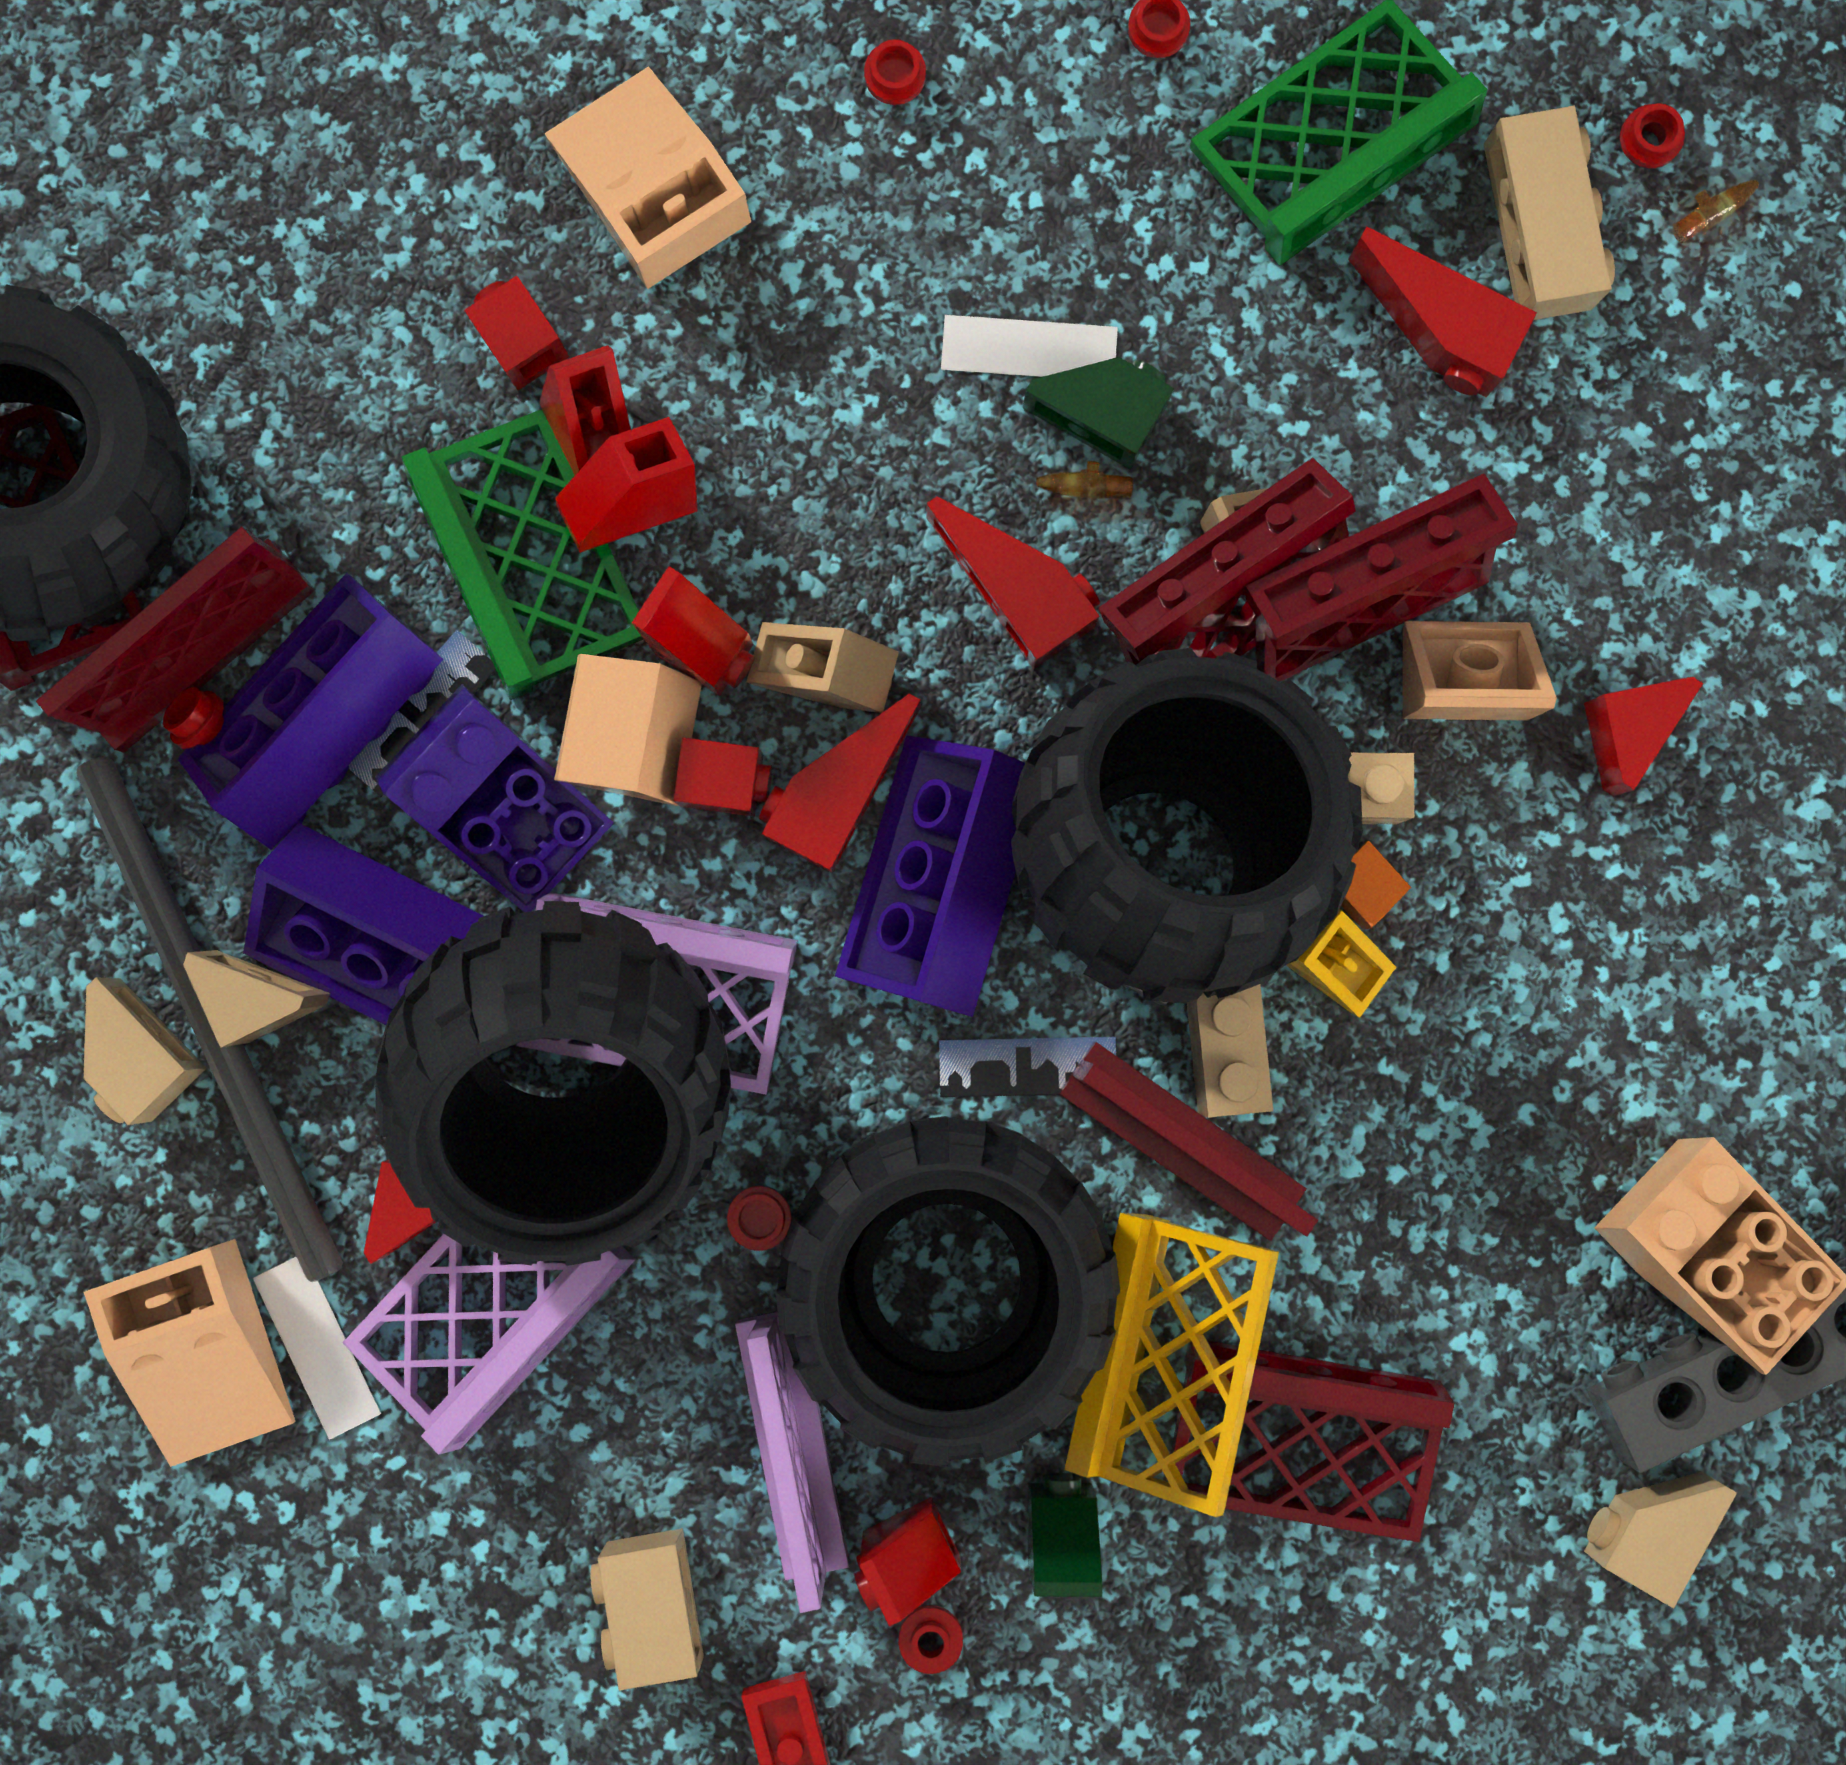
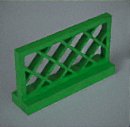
[1190,0,1488,266]
[401,409,643,700]

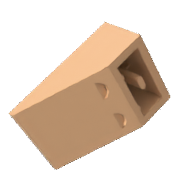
[544,66,751,289]
[1595,1137,1846,1375]
[84,1239,296,1467]

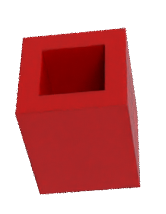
[464,276,569,391]
[673,737,772,817]

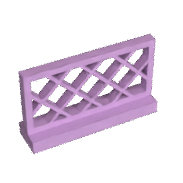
[517,892,798,1095]
[342,1234,636,1455]
[735,1312,849,1613]

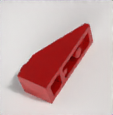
[1348,226,1537,397]
[926,496,1100,670]
[632,566,755,696]
[759,694,921,874]

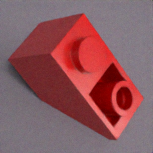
[555,417,698,553]
[854,1497,961,1627]

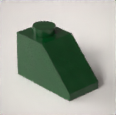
[1023,357,1174,469]
[1028,1473,1102,1597]

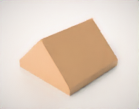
[1403,621,1557,721]
[554,654,702,806]

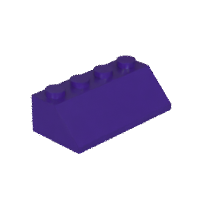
[178,572,444,850]
[835,735,1025,1017]
[243,823,483,1025]

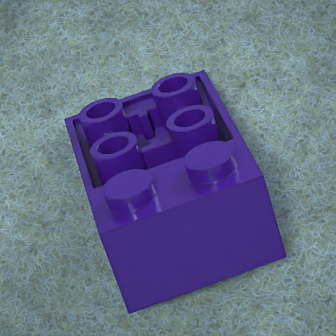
[375,684,614,912]

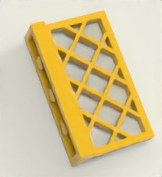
[1064,1213,1279,1517]

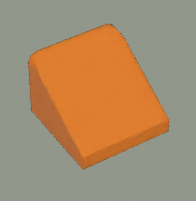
[1341,840,1411,930]

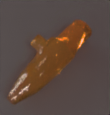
[1672,179,1759,243]
[1036,461,1133,499]

